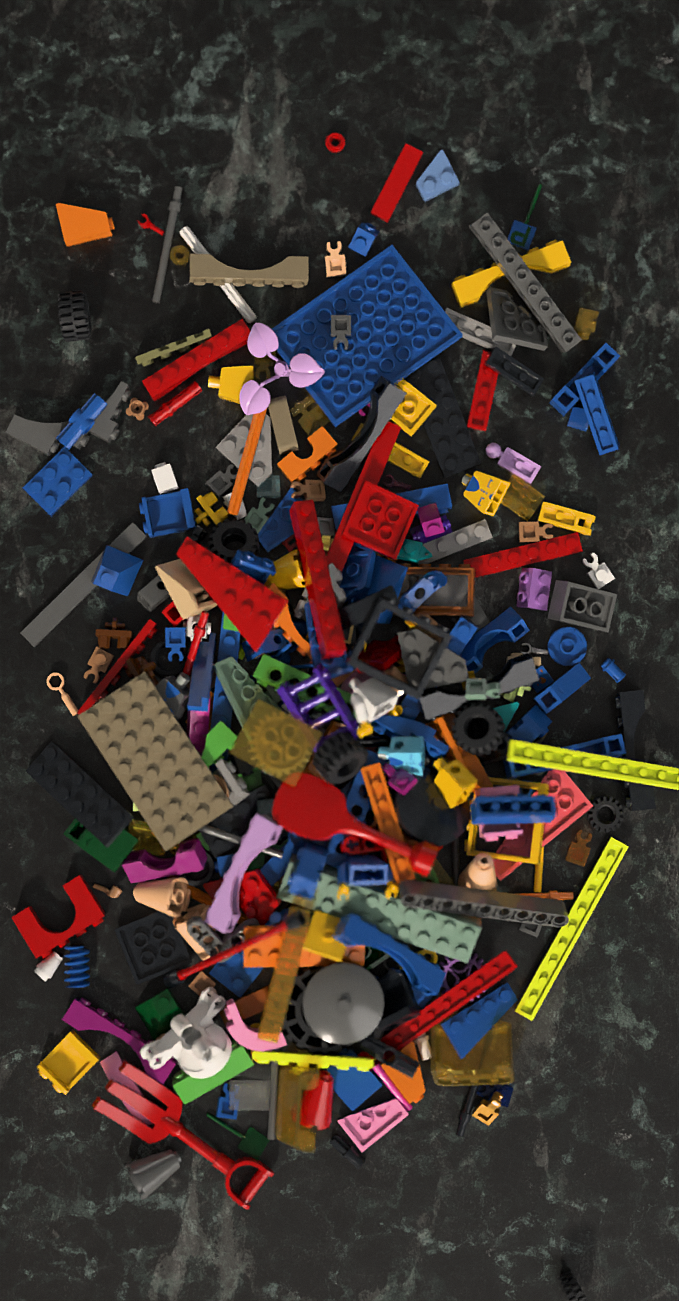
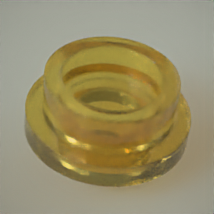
[170,245,190,265]

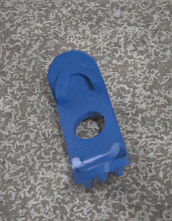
[398,570,447,613]

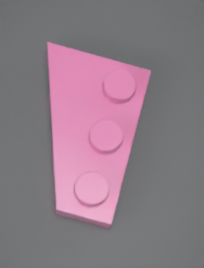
[337,1098,409,1152]

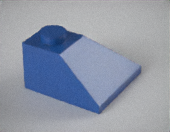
[91,545,143,596]

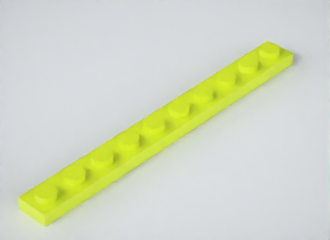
[507,740,679,790]
[514,837,628,1021]

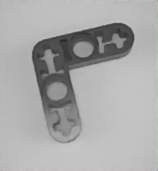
[186,916,260,963]

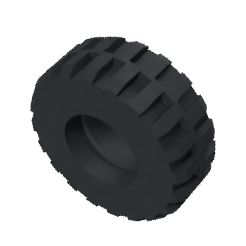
[277,966,352,1055]

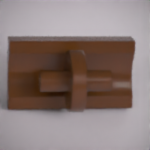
[95,617,133,649]
[125,656,159,687]

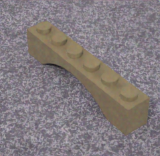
[189,254,309,288]

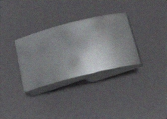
[328,563,346,609]

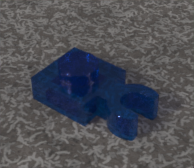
[476,1080,514,1107]

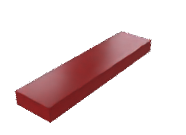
[371,144,423,222]
[467,350,498,432]

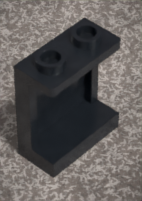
[375,968,421,1031]

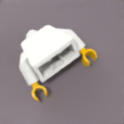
[348,677,403,737]

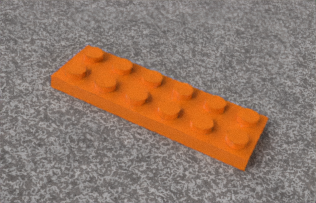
[243,925,365,967]

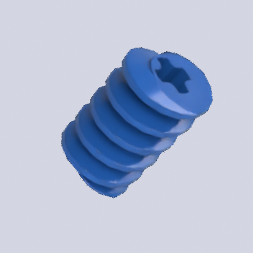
[64,945,90,988]

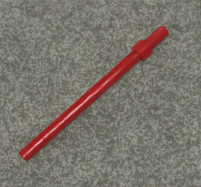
[183,611,209,686]

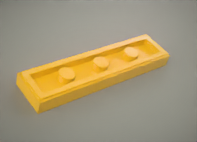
[352,423,430,479]

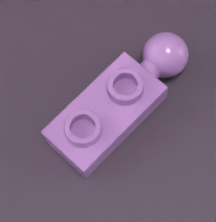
[486,443,541,484]

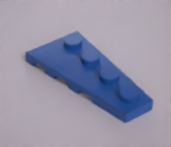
[304,602,354,684]
[440,982,518,1059]

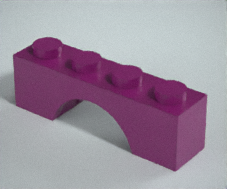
[122,838,208,883]

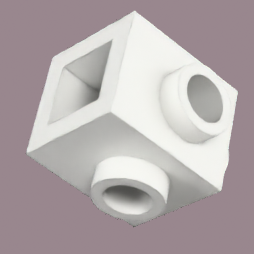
[183,614,212,642]

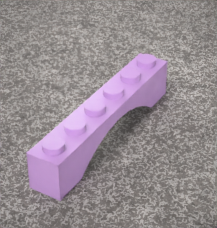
[204,814,283,933]

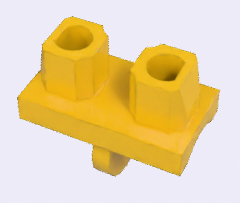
[195,492,229,527]

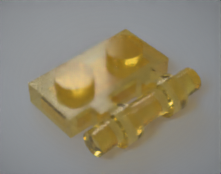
[289,394,330,436]

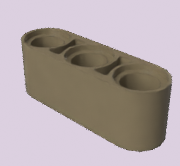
[268,395,299,455]

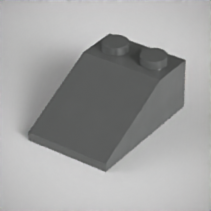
[547,580,617,633]

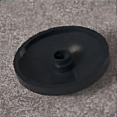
[394,767,470,846]

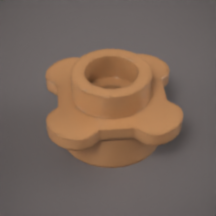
[126,398,149,420]

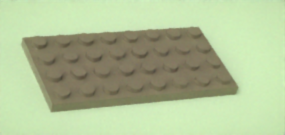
[78,672,233,851]

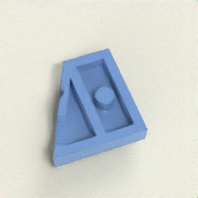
[416,149,460,202]

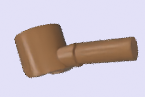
[93,883,122,898]

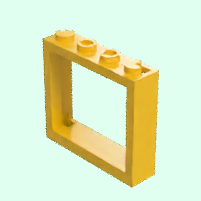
[464,777,549,865]

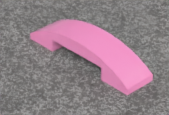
[100,1051,152,1125]

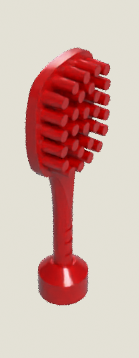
[272,772,440,877]

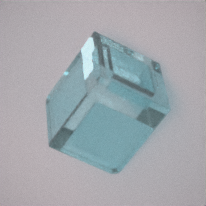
[256,475,281,498]

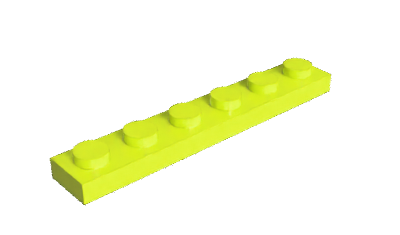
[252,1050,375,1071]

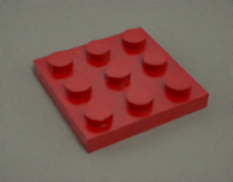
[341,480,419,560]

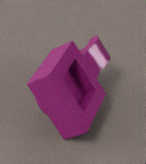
[381,763,417,795]

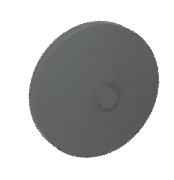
[303,962,384,1044]

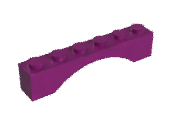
[62,997,177,1084]

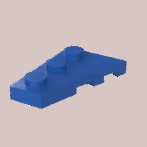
[258,488,303,553]

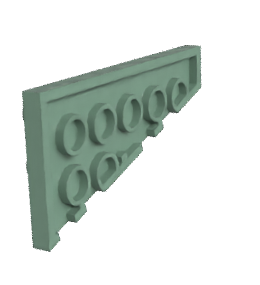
[212,656,313,774]

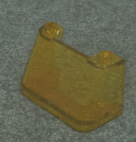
[431,1021,514,1086]
[276,1062,319,1152]

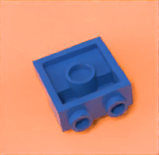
[209,941,264,998]

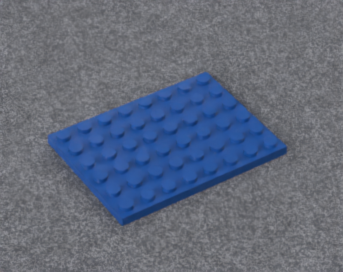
[272,245,463,427]

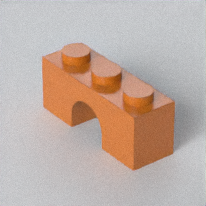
[277,426,338,483]

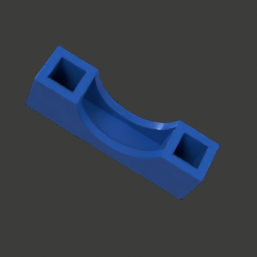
[550,343,620,417]
[459,607,530,674]

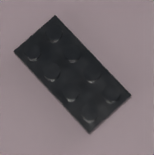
[200,783,274,858]

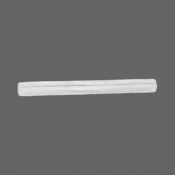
[180,226,256,323]

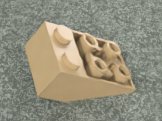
[155,559,217,619]

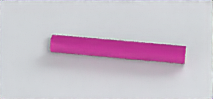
[372,1062,413,1111]

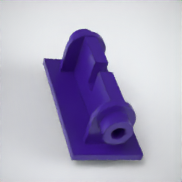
[409,515,452,544]

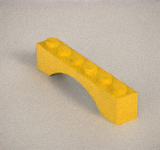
[451,240,571,308]

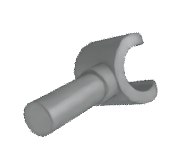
[521,643,548,655]

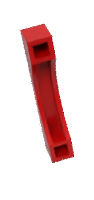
[142,319,250,402]

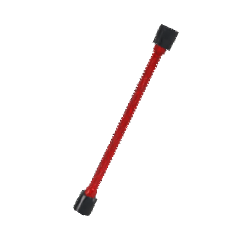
[163,910,307,989]

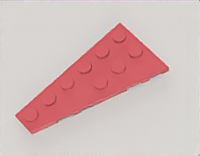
[493,769,593,881]

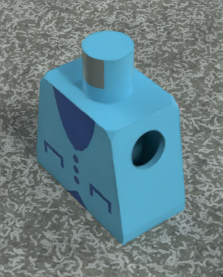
[378,736,425,776]

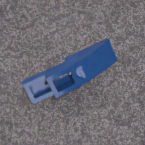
[371,715,450,759]

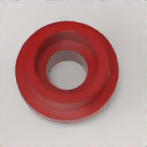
[326,132,345,153]

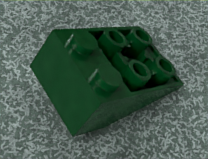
[64,818,139,872]

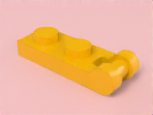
[537,501,596,536]

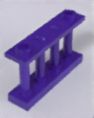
[276,663,361,752]

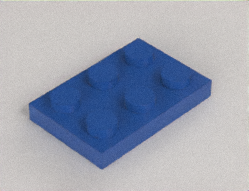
[23,447,93,516]

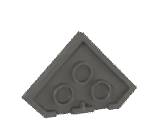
[486,287,548,351]
[397,629,469,689]

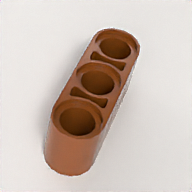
[219,985,278,1027]

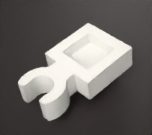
[582,553,615,589]

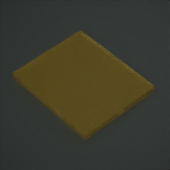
[230,699,323,787]

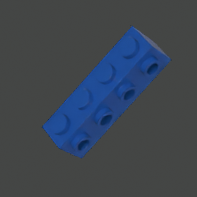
[470,795,556,824]

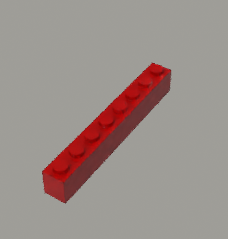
[289,500,346,660]

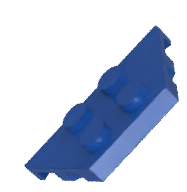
[340,542,376,603]

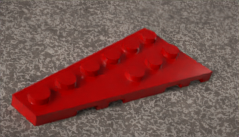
[177,537,289,652]

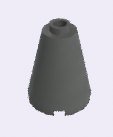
[124,1149,182,1200]

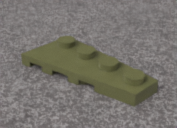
[135,329,212,367]

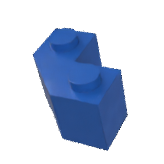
[506,705,552,743]
[287,842,330,900]

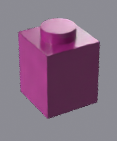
[417,503,445,538]

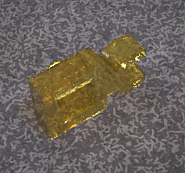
[255,351,276,380]

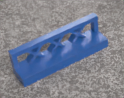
[574,372,619,455]
[188,633,216,712]

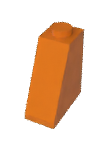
[56,203,115,246]
[380,1041,425,1104]

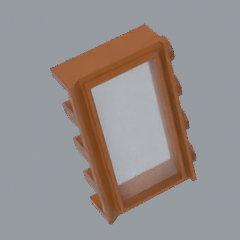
[393,563,475,617]

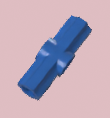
[56,393,108,450]

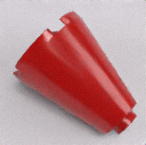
[292,1070,334,1130]

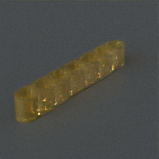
[257,906,311,1044]

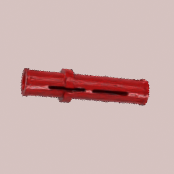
[148,381,202,426]

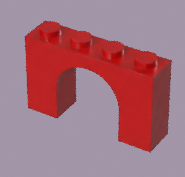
[11,874,107,959]

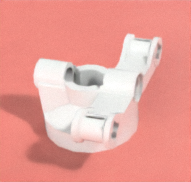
[140,987,232,1078]

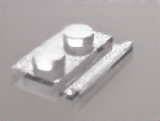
[229,1080,270,1110]

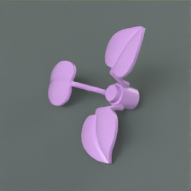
[239,323,325,415]

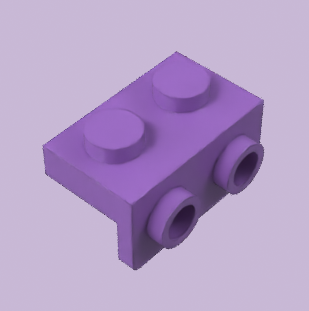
[517,568,552,611]

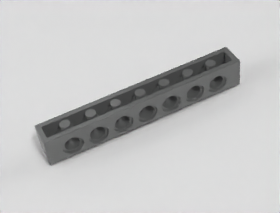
[469,212,582,352]

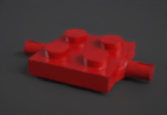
[356,635,402,674]

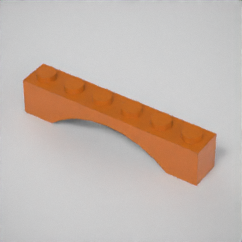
[268,583,355,687]

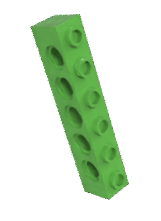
[253,654,357,721]

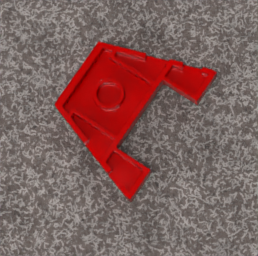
[202,868,282,940]

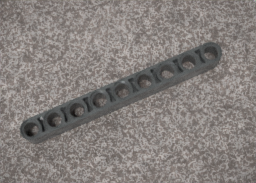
[398,880,569,927]

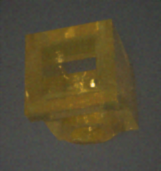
[574,308,599,340]

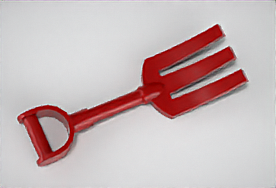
[92,1060,275,1210]

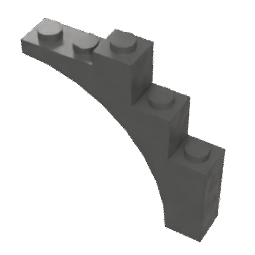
[6,381,131,456]

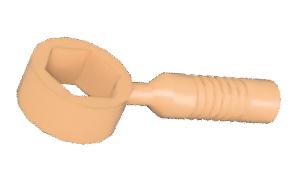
[47,673,78,716]

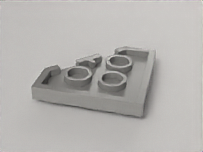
[216,414,273,488]

